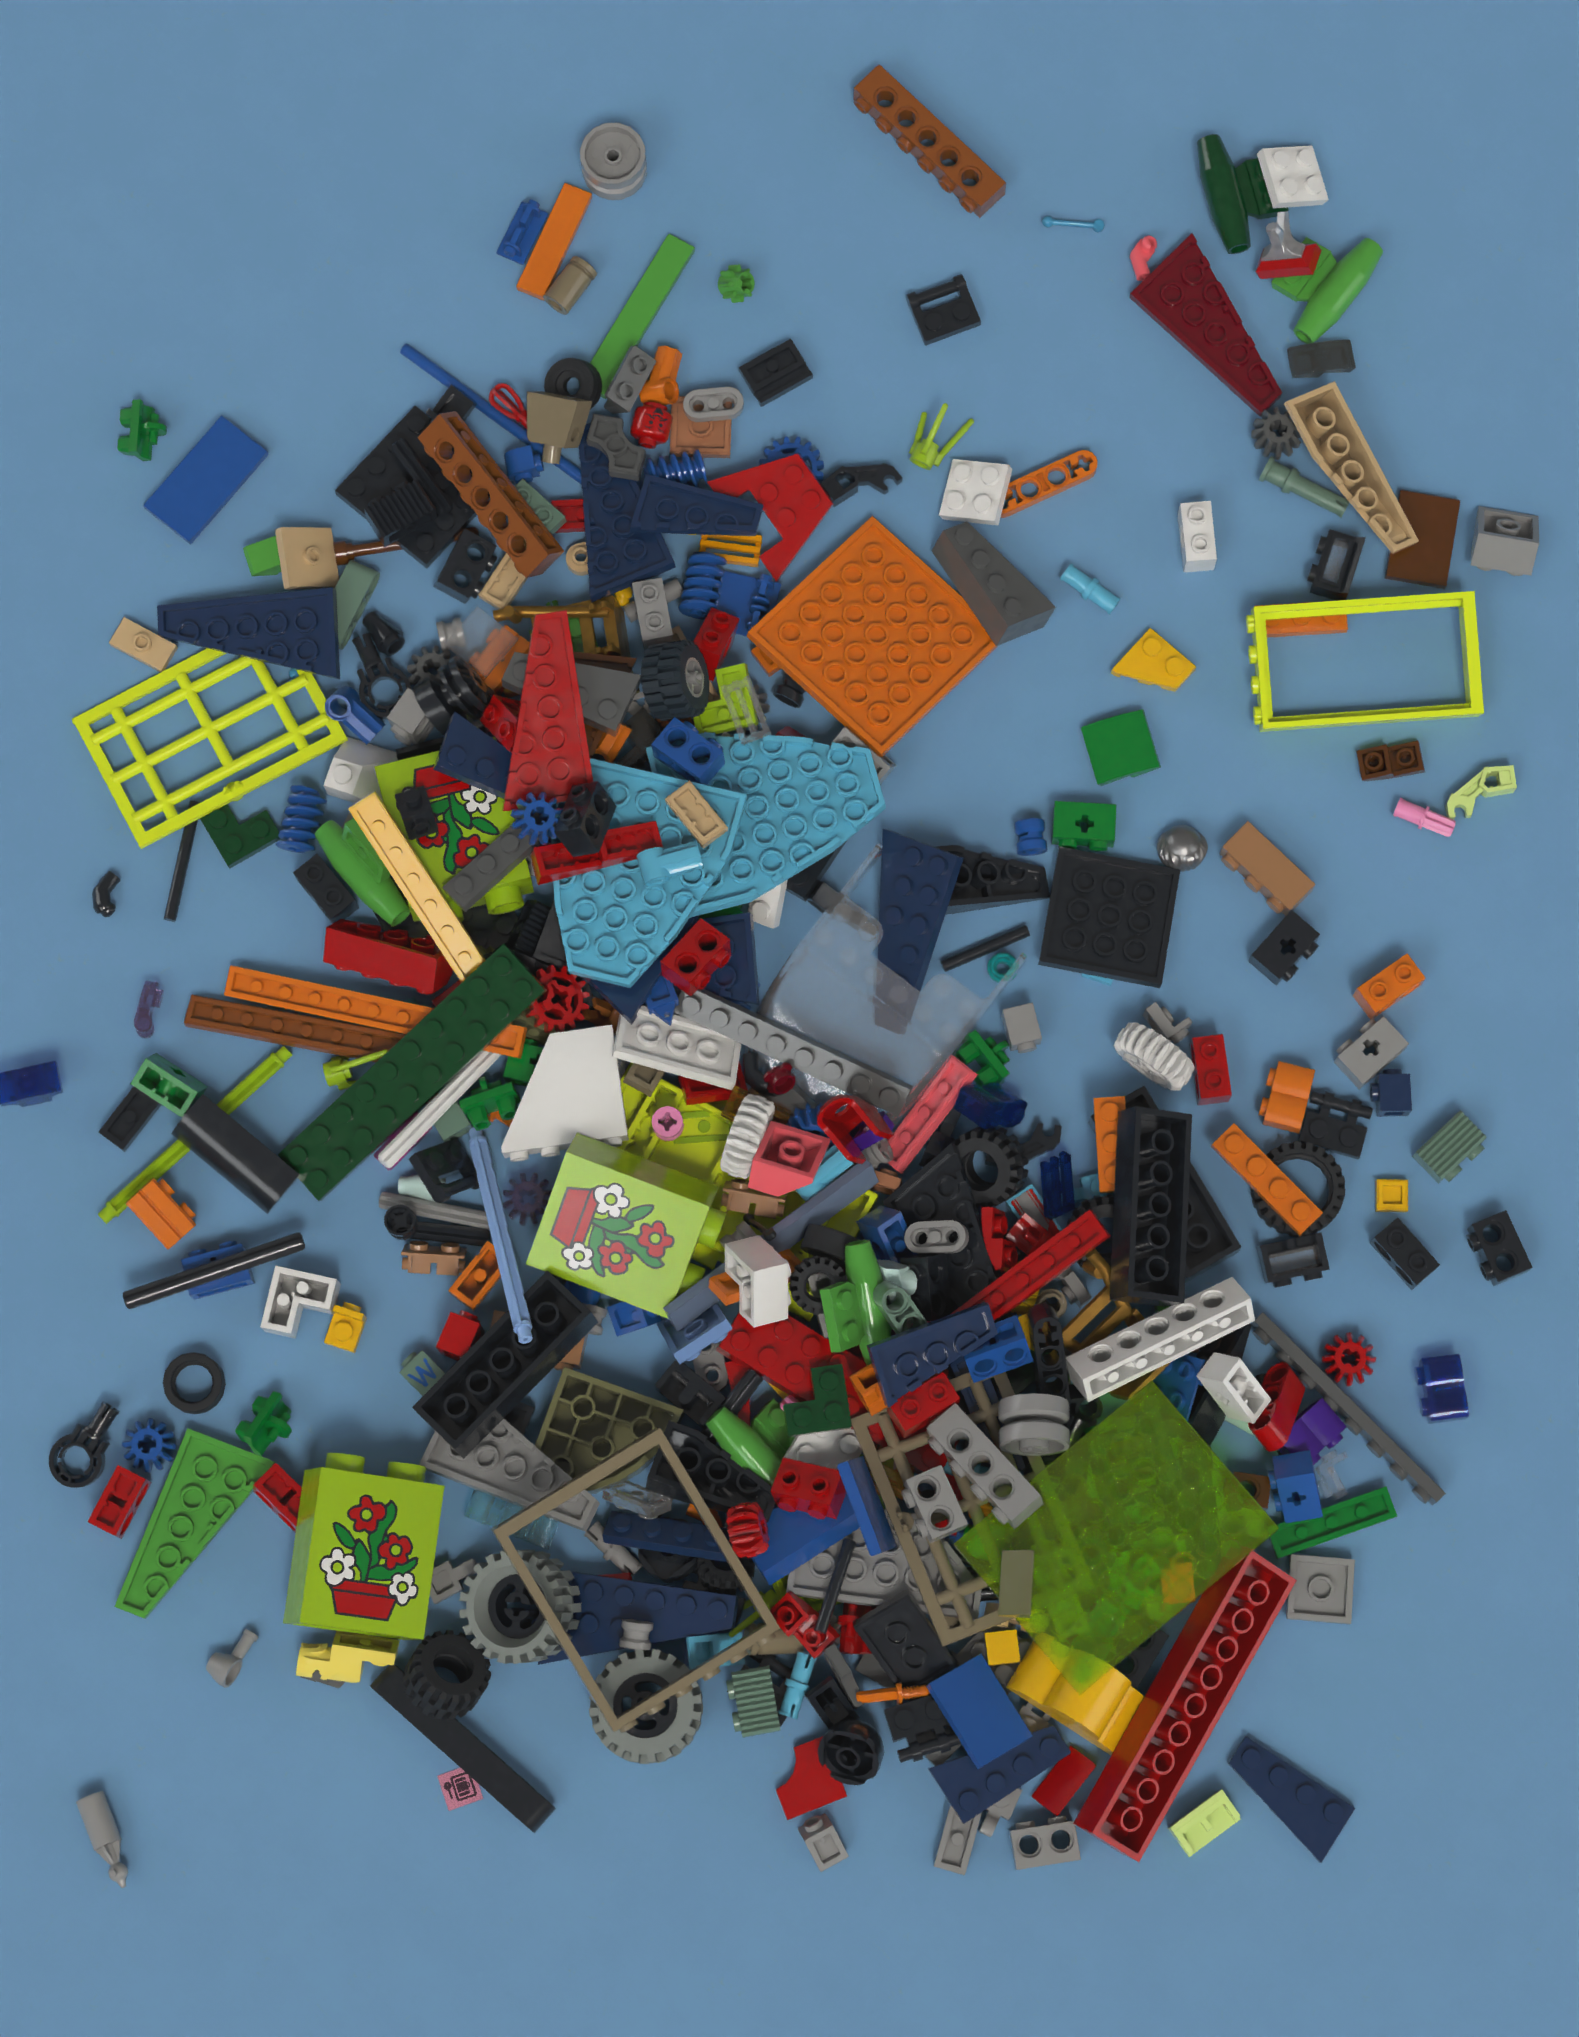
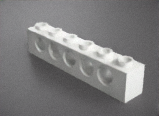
[1065,1277,1255,1402]

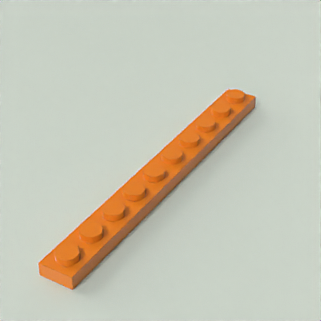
[224,965,527,1059]

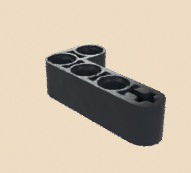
[1027,1303,1103,1426]

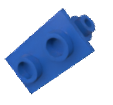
[496,199,549,265]

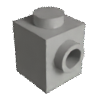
[1001,1002,1042,1053]

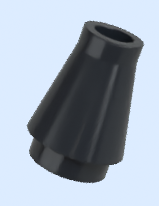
[362,611,405,656]

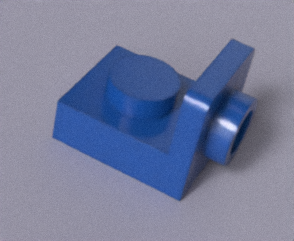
[607,1301,662,1337]

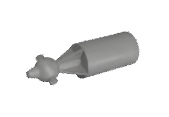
[76,1791,128,1888]

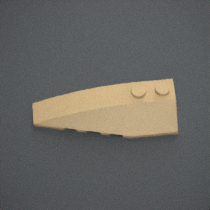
[1284,381,1419,554]

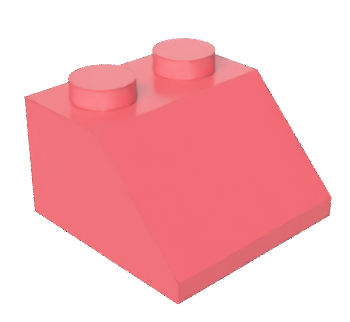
[748,1121,831,1197]

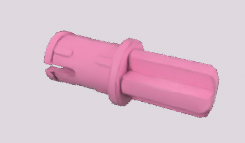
[1393,798,1456,837]

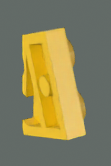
[1111,628,1196,692]

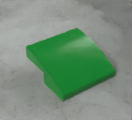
[1081,710,1161,786]

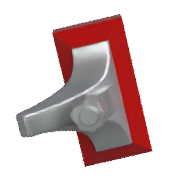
[1255,211,1321,279]

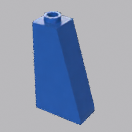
[751,1492,860,1586]

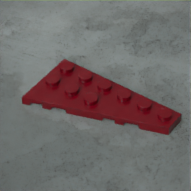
[1129,233,1282,417]

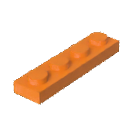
[1211,1123,1323,1236]

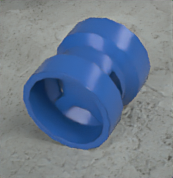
[1014,818,1047,856]

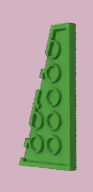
[114,1428,276,1619]

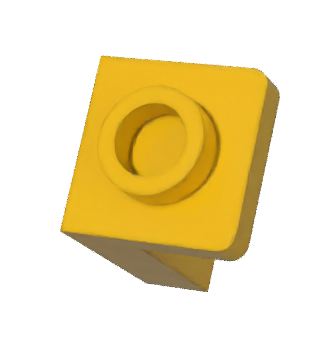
[324,1302,367,1354]

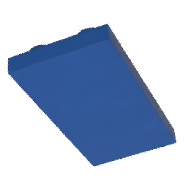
[143,415,269,545]

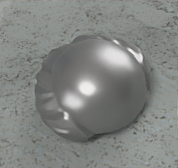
[1157,825,1208,872]

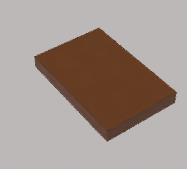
[1385,490,1461,589]

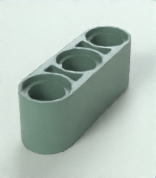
[335,560,380,650]
[873,1281,928,1334]

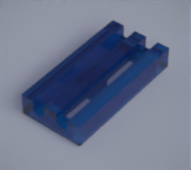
[1040,1151,1075,1220]

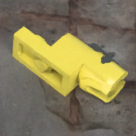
[296,1631,400,1688]

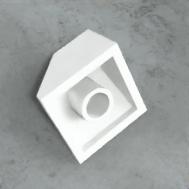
[323,737,398,803]

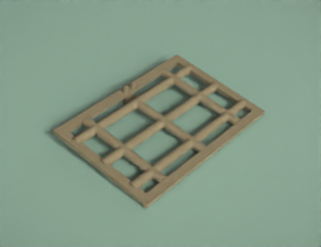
[851,1372,1095,1647]

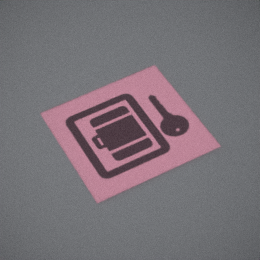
[437,1768,483,1811]

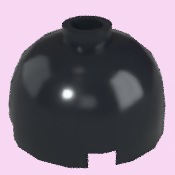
[818,1719,885,1785]

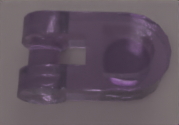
[134,980,164,1039]

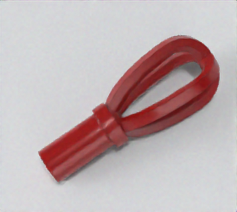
[489,383,527,429]

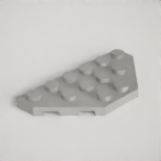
[786,1509,982,1620]

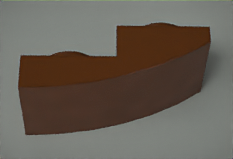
[1356,740,1425,781]

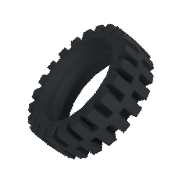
[1251,1141,1346,1236]

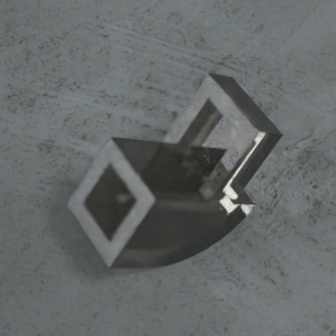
[616,707,662,770]

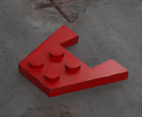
[707,454,834,582]

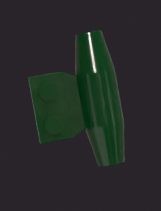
[1197,134,1289,254]

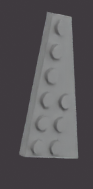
[419,1419,600,1532]

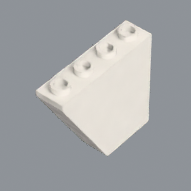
[501,1025,629,1162]

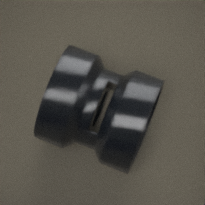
[773,672,805,708]
[384,1205,418,1240]

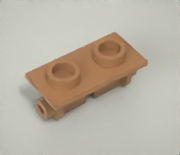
[721,1178,788,1219]
[401,1241,467,1276]

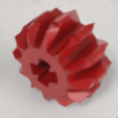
[1321,1332,1376,1387]
[726,1502,769,1558]

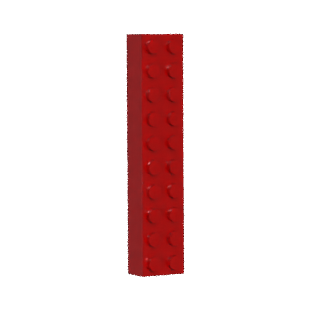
[1073,1542,1297,1862]

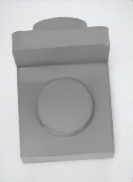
[1143,1002,1192,1044]
[798,1814,849,1872]

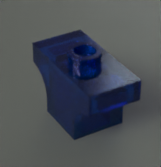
[0,1061,63,1107]

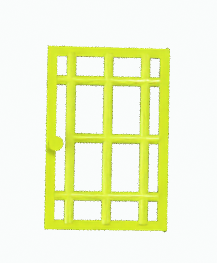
[72,648,348,849]

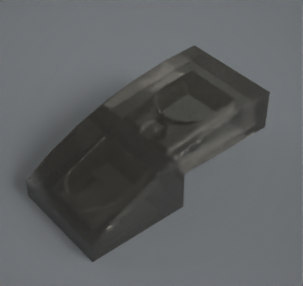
[1287,340,1356,378]

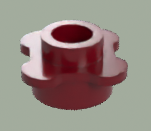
[763,1063,796,1095]

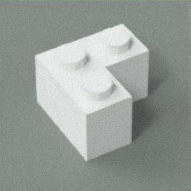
[725,1235,791,1328]
[260,1266,341,1339]

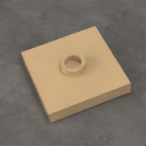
[275,527,339,589]

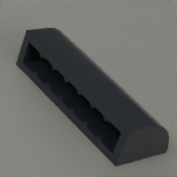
[171,1094,299,1214]

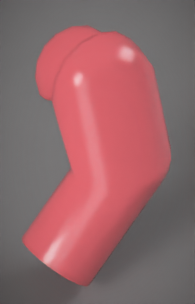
[1130,235,1157,281]

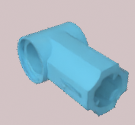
[636,841,704,887]
[796,1145,854,1202]

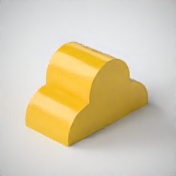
[1006,1632,1144,1756]

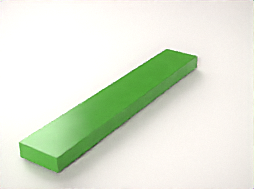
[579,234,695,399]

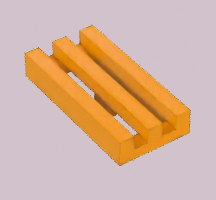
[699,535,762,568]

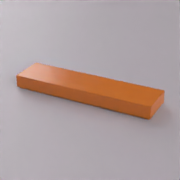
[516,183,593,301]

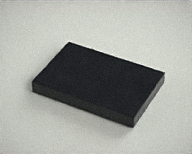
[853,1590,959,1688]

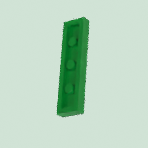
[1266,1486,1397,1559]

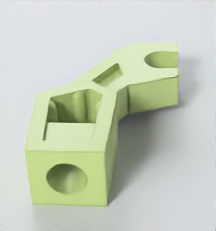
[1445,765,1517,820]

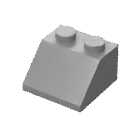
[1471,506,1539,576]

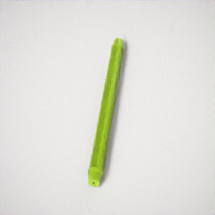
[98,1046,293,1224]

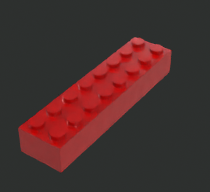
[716,1311,960,1474]

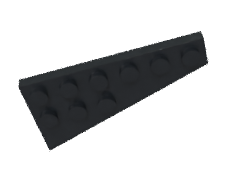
[882,1143,1012,1322]

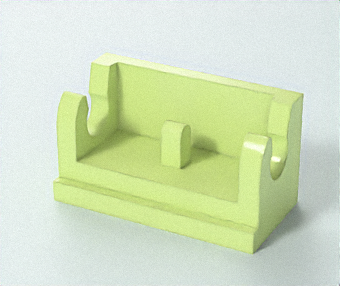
[1168,1789,1241,1857]

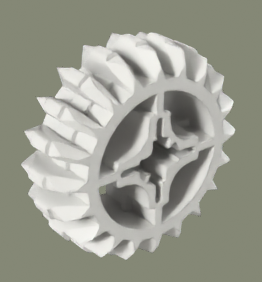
[1114,1022,1195,1091]
[720,1094,775,1179]

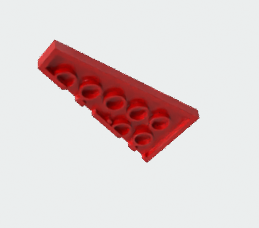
[502,610,593,811]

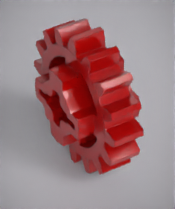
[525,965,590,1033]

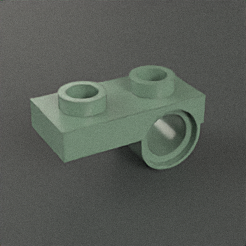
[514,479,567,535]

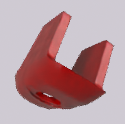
[817,1094,894,1164]

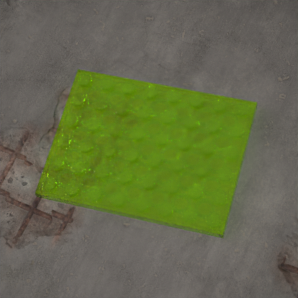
[954,1381,1279,1696]

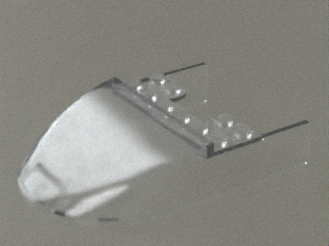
[745,843,1027,1127]

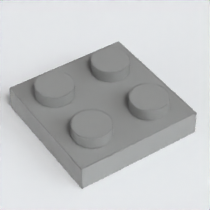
[1286,1554,1355,1625]

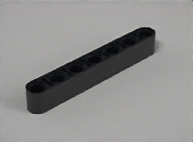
[370,1664,556,1833]

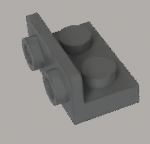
[604,346,657,414]

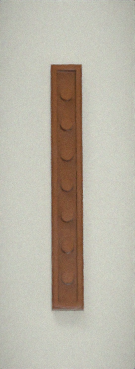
[184,995,406,1062]

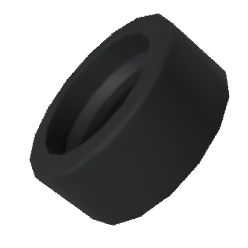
[801,1224,859,1267]
[163,1352,226,1414]

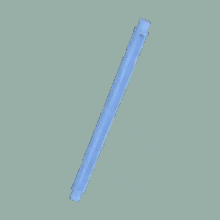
[469,1127,533,1344]

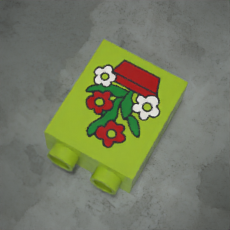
[374,737,534,922]
[526,1133,727,1319]
[283,1453,444,1640]

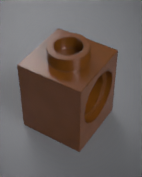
[1223,1471,1271,1511]

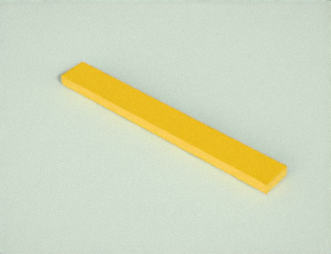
[348,791,486,983]

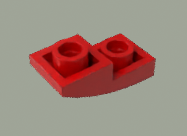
[981,1207,1018,1273]
[770,1591,840,1659]

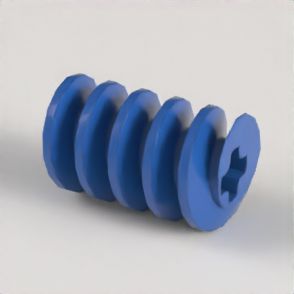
[643,449,708,488]
[678,552,727,620]
[276,785,327,853]

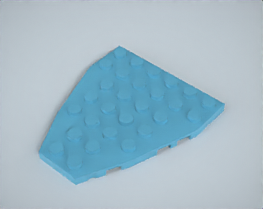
[645,732,886,918]
[551,758,747,988]

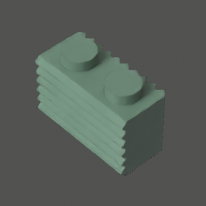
[1412,1110,1487,1184]
[726,1666,781,1738]

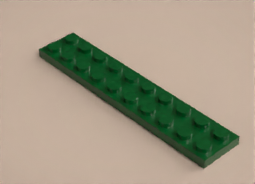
[278,944,548,1201]

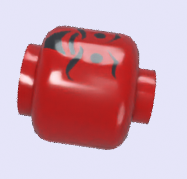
[630,402,673,449]

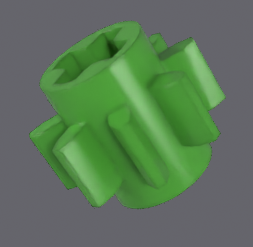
[718,264,755,303]

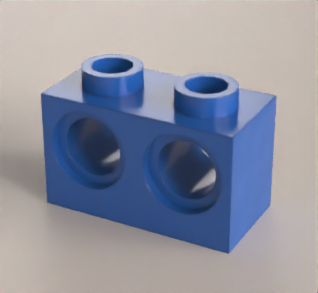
[651,717,725,785]
[964,1315,1034,1383]

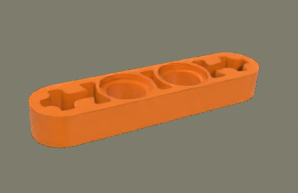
[1000,450,1098,518]

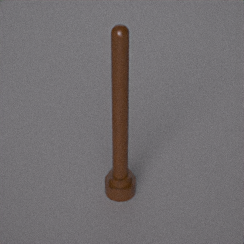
[333,527,479,566]

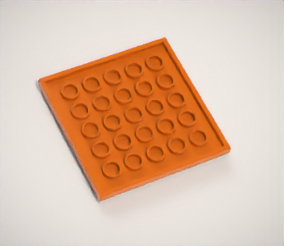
[747,516,999,757]

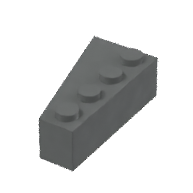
[932,521,1056,646]
[502,652,641,737]

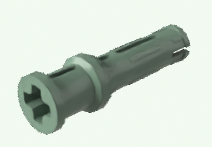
[1259,456,1349,518]

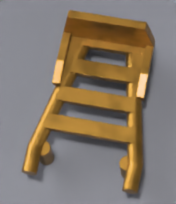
[493,595,631,698]
[1027,1248,1171,1401]

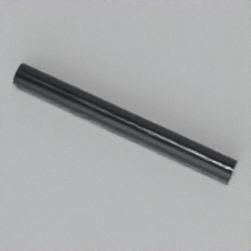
[164,801,200,922]

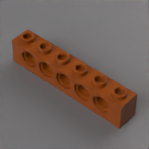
[854,64,1006,218]
[418,411,564,578]

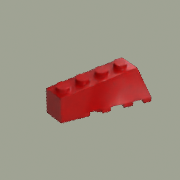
[323,919,453,994]

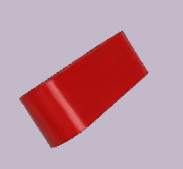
[1248,1362,1305,1451]

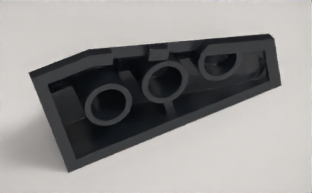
[935,845,1050,915]
[1147,1323,1251,1446]
[646,1420,775,1523]

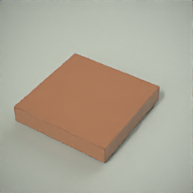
[670,396,732,458]

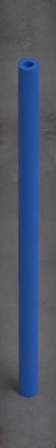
[400,343,582,485]

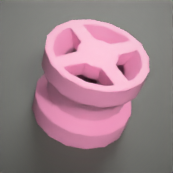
[652,1106,684,1141]

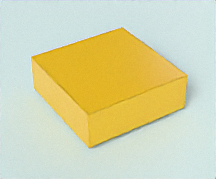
[1375,1179,1408,1212]
[984,1629,1020,1666]

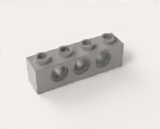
[926,1403,1043,1529]

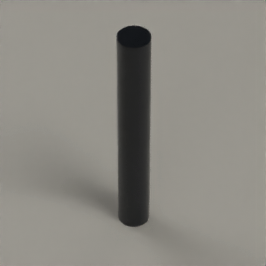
[940,925,1030,972]
[814,1538,856,1634]

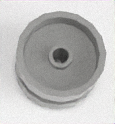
[580,123,647,200]
[998,1393,1070,1456]

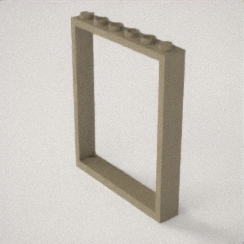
[491,1427,780,1733]

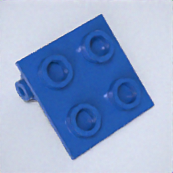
[714,571,782,636]
[1142,1355,1205,1422]

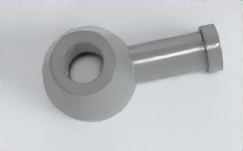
[206,1629,259,1688]

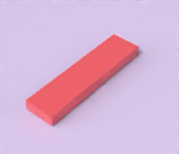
[887,1055,978,1174]

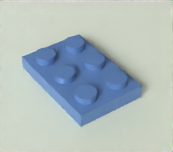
[656,1303,733,1364]

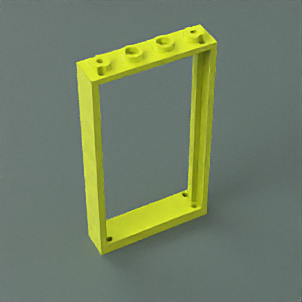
[1246,591,1484,732]

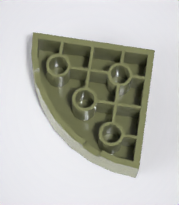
[535,1367,685,1494]

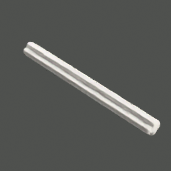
[378,1051,502,1168]

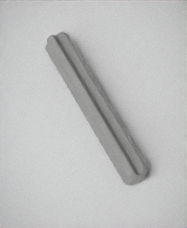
[379,1192,490,1230]

